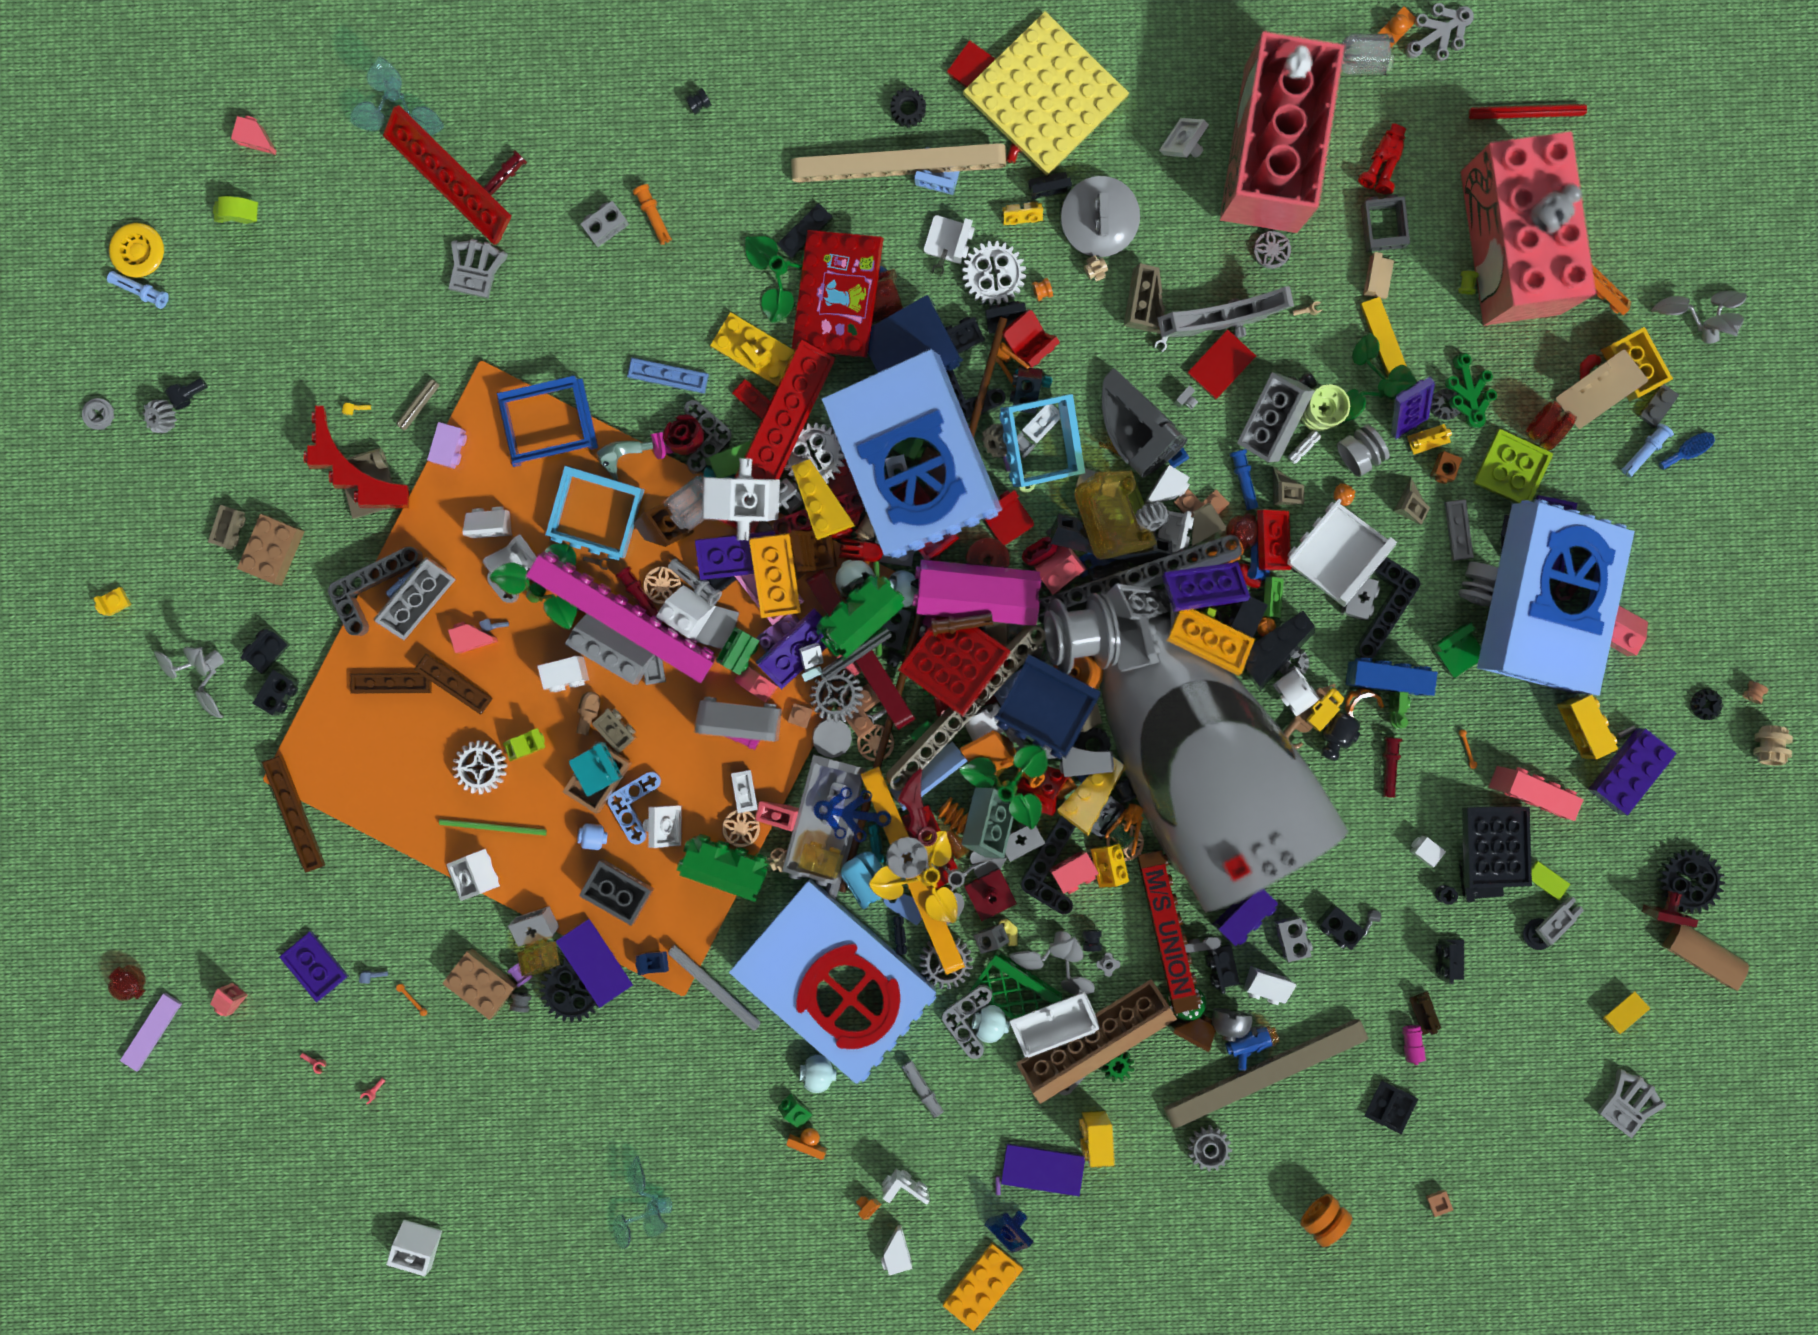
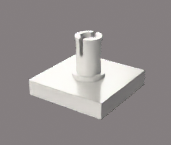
[1159,118,1209,158]
[643,805,681,848]

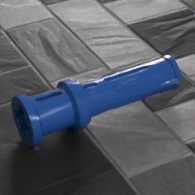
[1230,449,1259,510]

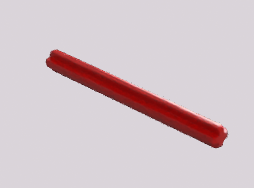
[1469,104,1587,119]

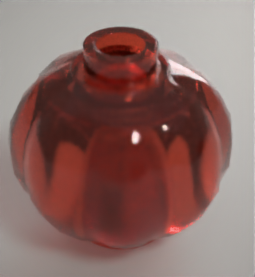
[1225,513,1258,551]
[108,965,146,1001]

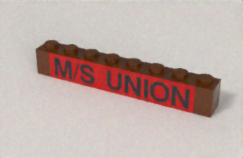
[1137,850,1201,1014]

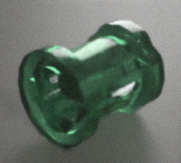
[1109,824,1135,850]

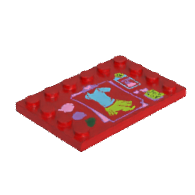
[791,230,884,358]

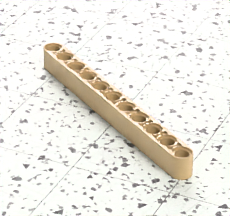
[791,144,1006,182]

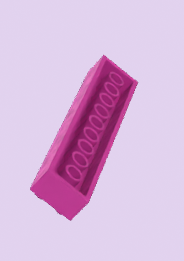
[526,551,716,683]

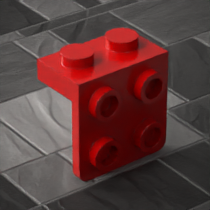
[1002,309,1060,368]
[983,490,1034,546]
[1016,766,1068,816]

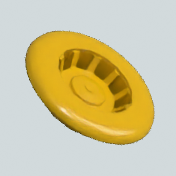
[109,223,164,278]

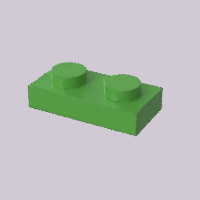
[1263,577,1284,618]

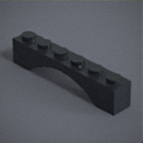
[1050,513,1172,565]

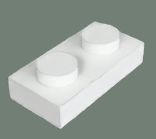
[1022,404,1060,444]
[731,770,758,813]

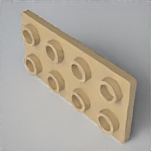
[1556,349,1648,429]

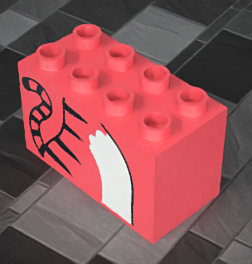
[1219,32,1345,233]
[1460,131,1596,326]

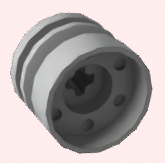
[1337,424,1390,477]
[1458,562,1498,607]

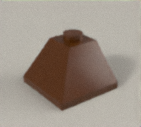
[633,500,694,547]
[1168,1015,1216,1052]

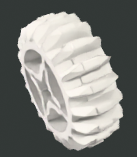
[452,740,508,794]

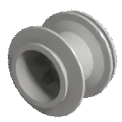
[1044,593,1120,675]

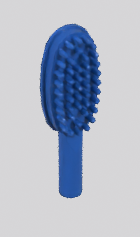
[1659,432,1715,470]

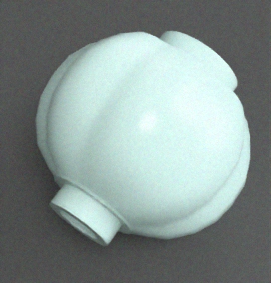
[888,570,918,607]
[972,1005,1010,1043]
[799,1055,836,1093]

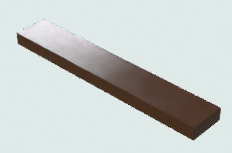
[262,754,326,873]

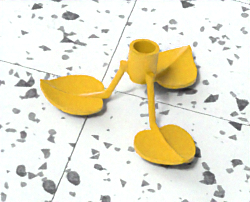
[869,831,958,923]

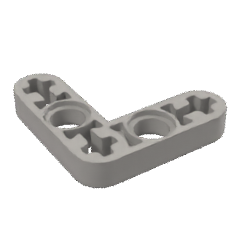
[942,985,993,1059]

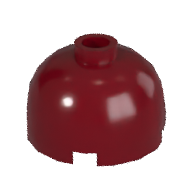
[663,414,704,455]

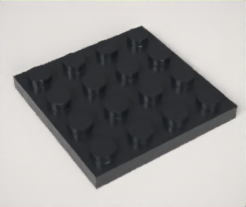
[1462,807,1532,888]

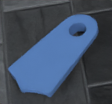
[884,894,923,925]

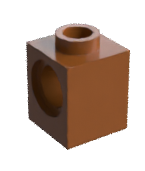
[1430,451,1462,484]

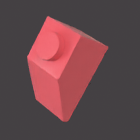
[231,116,277,155]
[448,622,498,653]
[734,666,778,703]
[756,801,799,831]
[210,983,248,1017]

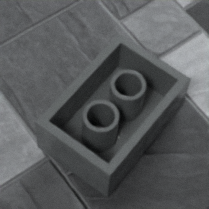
[579,859,654,926]

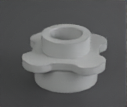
[1096,952,1120,976]

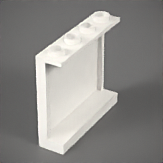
[1287,499,1397,607]

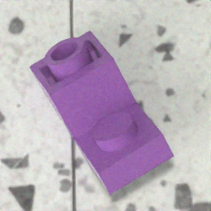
[756,614,800,652]

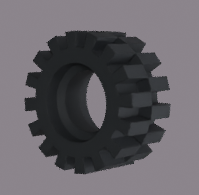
[890,88,926,128]
[1075,728,1111,752]

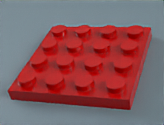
[898,616,1011,717]

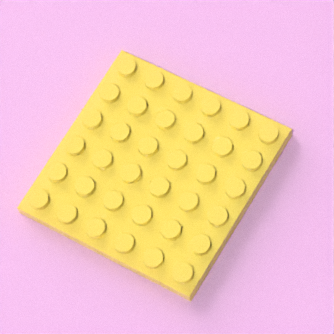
[963,11,1129,176]

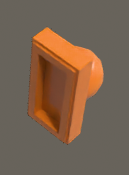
[1375,6,1416,50]
[786,1128,827,1160]

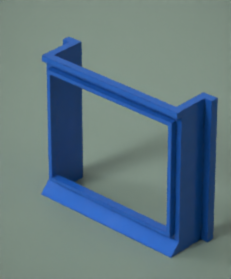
[497,376,598,467]

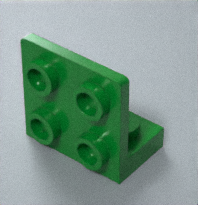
[1432,623,1481,678]

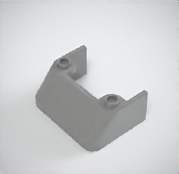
[694,697,782,741]

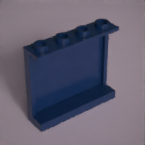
[868,295,963,373]
[994,655,1101,759]

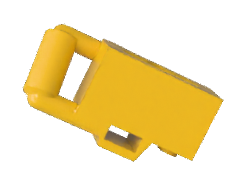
[1306,688,1344,731]

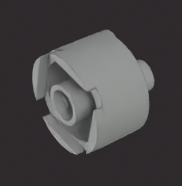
[886,837,928,878]

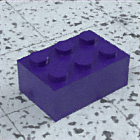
[1212,889,1278,946]

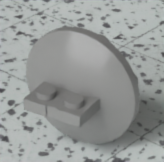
[1061,176,1140,257]

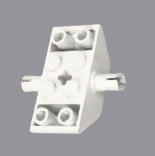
[702,458,780,540]

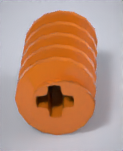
[937,797,969,840]

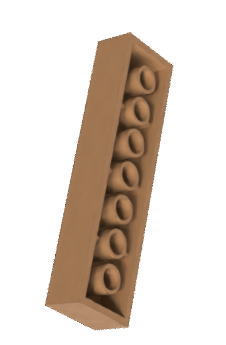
[1016,979,1177,1104]

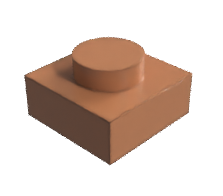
[788,703,813,728]
[1426,1190,1453,1217]

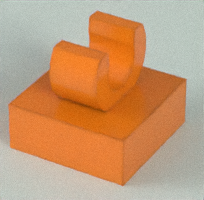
[856,1196,882,1220]

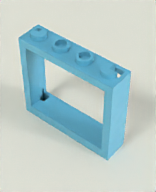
[999,394,1085,487]
[546,466,645,560]

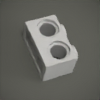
[581,201,629,248]
[1274,916,1313,963]

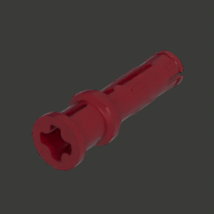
[483,150,527,196]
[615,566,659,617]
[1382,737,1402,798]

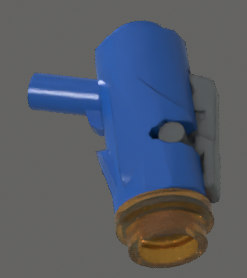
[1225,1026,1279,1070]

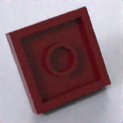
[964,868,1017,921]
[1642,891,1698,928]

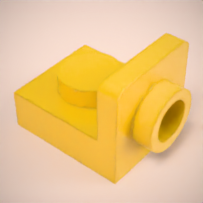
[740,341,772,368]
[93,587,131,616]

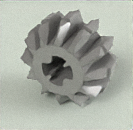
[142,399,177,433]
[1134,501,1170,533]

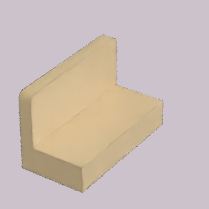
[1363,252,1394,299]

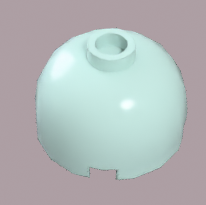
[835,560,876,597]

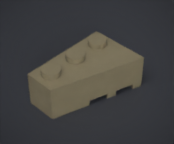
[1123,263,1165,334]

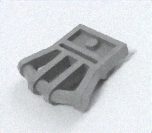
[448,239,508,299]
[1597,1069,1666,1139]

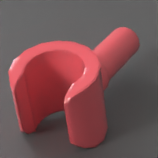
[300,1053,326,1074]
[360,1078,386,1104]

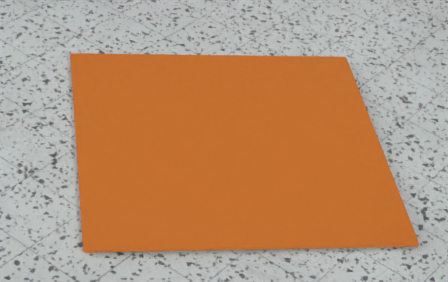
[263,361,895,996]

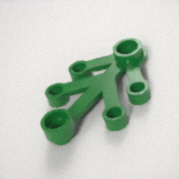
[1445,353,1497,428]

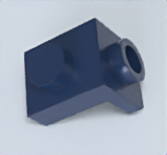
[636,951,669,975]

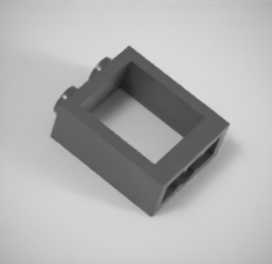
[1361,194,1410,252]

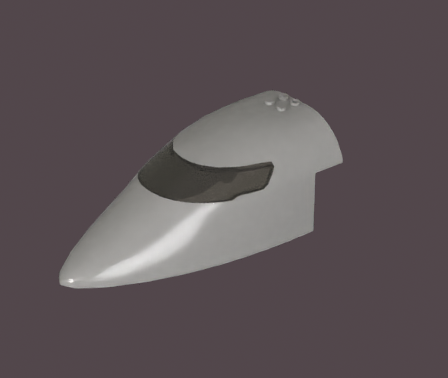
[1100,613,1349,912]

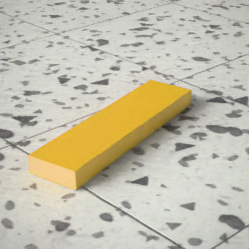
[1360,296,1406,377]

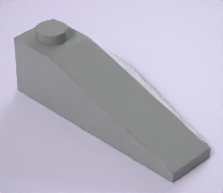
[1106,584,1171,620]

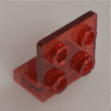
[872,269,903,323]

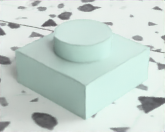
[802,666,822,682]

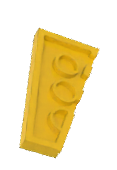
[792,459,855,540]
[1057,757,1125,836]

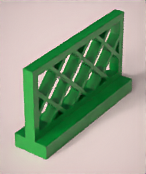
[970,950,1062,1019]

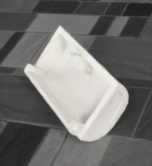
[1009,992,1099,1058]

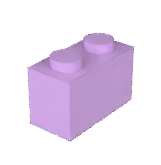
[427,422,467,469]

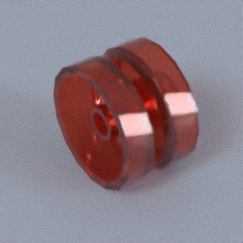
[1525,400,1577,451]
[966,538,1010,568]

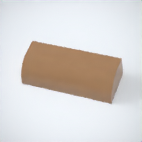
[1662,924,1749,991]

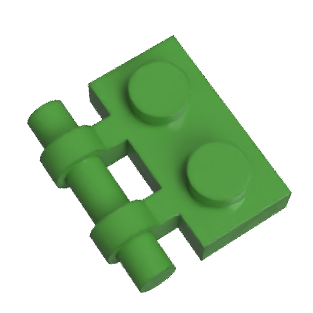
[1389,692,1410,728]

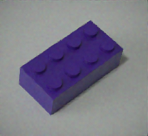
[1587,728,1677,816]

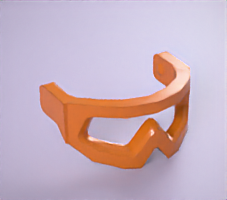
[1345,688,1384,717]

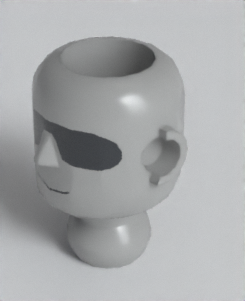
[1531,184,1582,234]

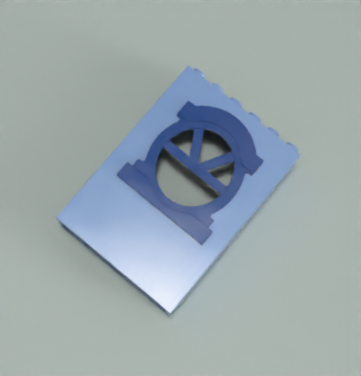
[822,349,1002,559]
[1477,500,1634,696]

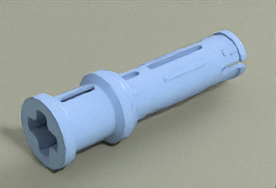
[107,271,169,309]
[1621,423,1674,478]

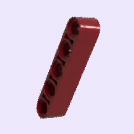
[773,491,865,537]

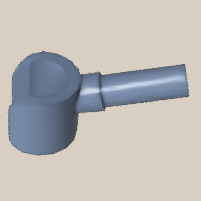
[479,619,509,632]
[359,971,388,984]

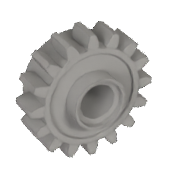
[1187,1125,1232,1171]

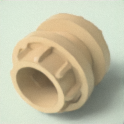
[1754,725,1793,766]

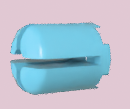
[840,852,883,909]

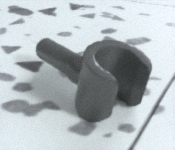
[1364,910,1381,937]

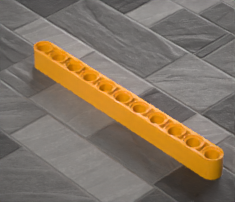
[860,766,965,975]

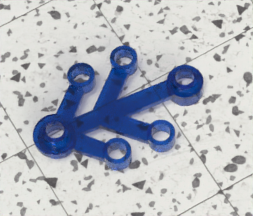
[814,787,892,842]

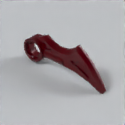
[897,768,937,847]

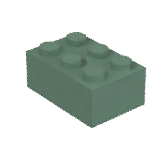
[961,788,1013,858]

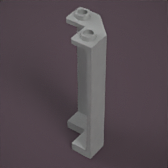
[782,755,866,886]

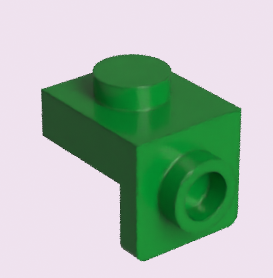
[778,1094,813,1129]

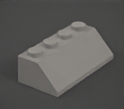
[1237,372,1315,463]
[373,558,456,640]
[565,614,655,685]

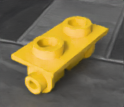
[1002,201,1043,225]
[1407,424,1452,455]

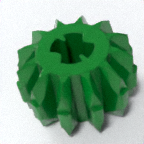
[1101,1052,1134,1083]

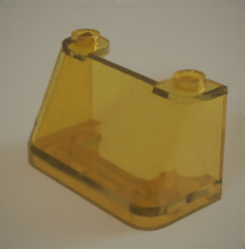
[1075,471,1157,560]

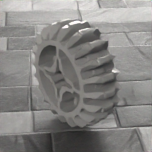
[810,670,864,723]
[920,935,973,989]

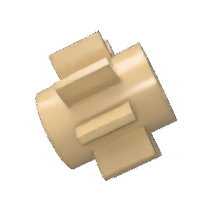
[1084,255,1108,282]
[768,848,788,873]

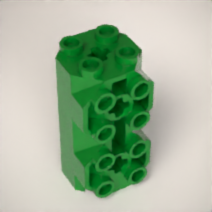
[816,575,905,661]
[676,834,770,902]

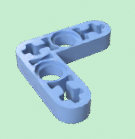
[608,772,661,844]

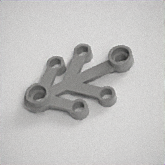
[1405,3,1474,62]

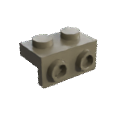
[208,505,245,550]
[592,708,637,753]

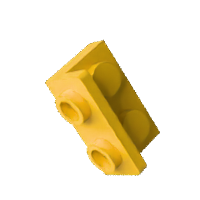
[1091,844,1129,888]

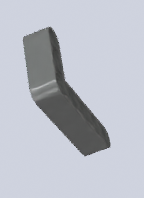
[328,547,423,636]

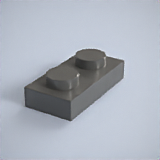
[1638,384,1679,428]

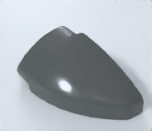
[1102,368,1188,478]

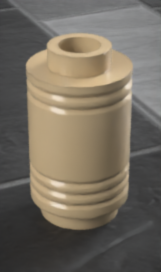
[855,514,876,542]

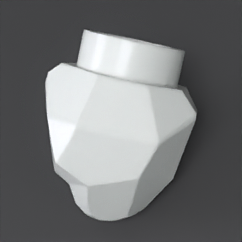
[1285,46,1312,78]

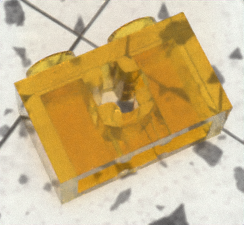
[798,841,845,879]
[517,939,560,976]

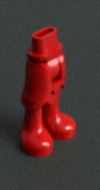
[1358,123,1406,194]

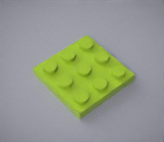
[1473,429,1553,503]

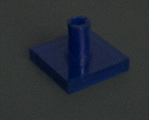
[984,1211,1034,1253]

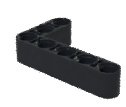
[946,369,1006,421]
[1355,557,1420,659]
[1020,815,1076,915]

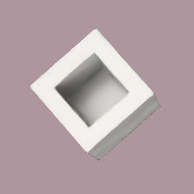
[1410,836,1446,867]

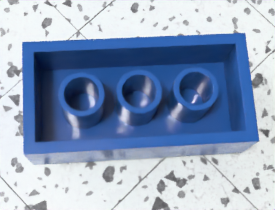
[1345,658,1438,696]

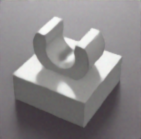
[1174,385,1198,410]

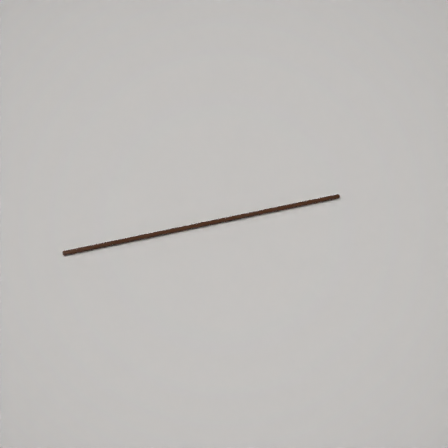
[839,317,1007,893]

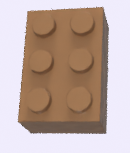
[237,514,305,586]
[563,741,633,814]
[442,949,517,1020]

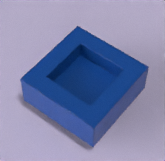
[1168,447,1189,468]

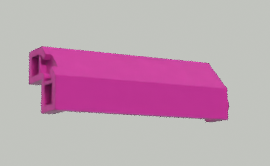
[913,560,1041,626]

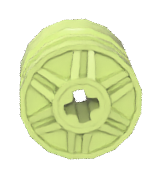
[1301,384,1350,431]

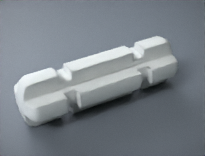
[1288,430,1321,464]

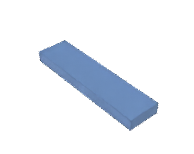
[627,357,709,394]

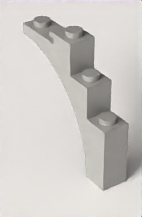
[1158,286,1294,337]
[1013,738,1115,777]

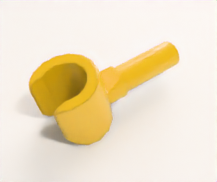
[342,403,371,416]

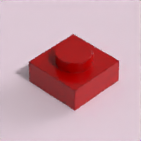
[1223,853,1253,882]

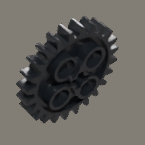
[1657,849,1725,914]
[540,958,598,1023]

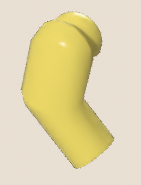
[999,919,1018,946]

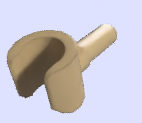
[1293,301,1322,316]

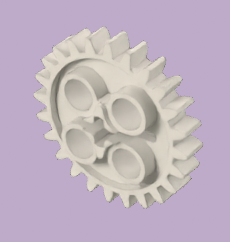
[962,241,1026,306]
[785,423,846,484]

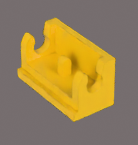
[1603,991,1651,1034]

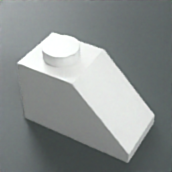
[881,1225,912,1275]

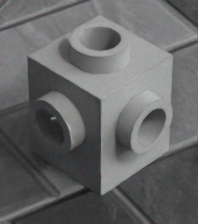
[779,478,804,514]

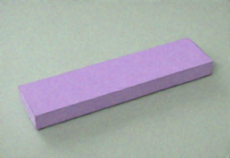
[120,993,182,1072]

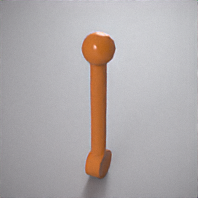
[1459,729,1477,769]
[396,984,427,1016]

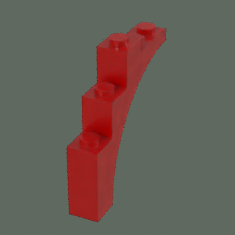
[304,406,409,508]

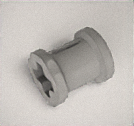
[1017,432,1036,458]

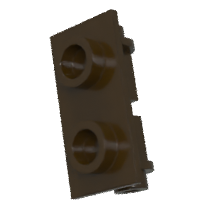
[1409,991,1442,1035]

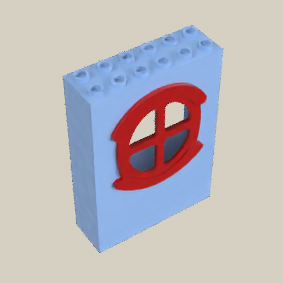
[729,878,936,1084]

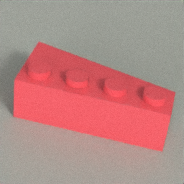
[1488,766,1584,821]

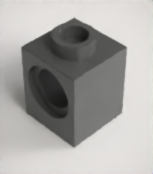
[973,923,1010,954]

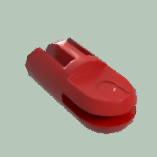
[839,539,883,562]

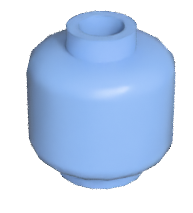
[577,823,607,850]

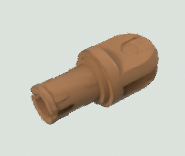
[576,692,600,735]

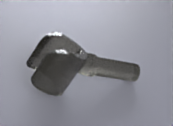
[932,249,948,277]
[583,556,611,570]

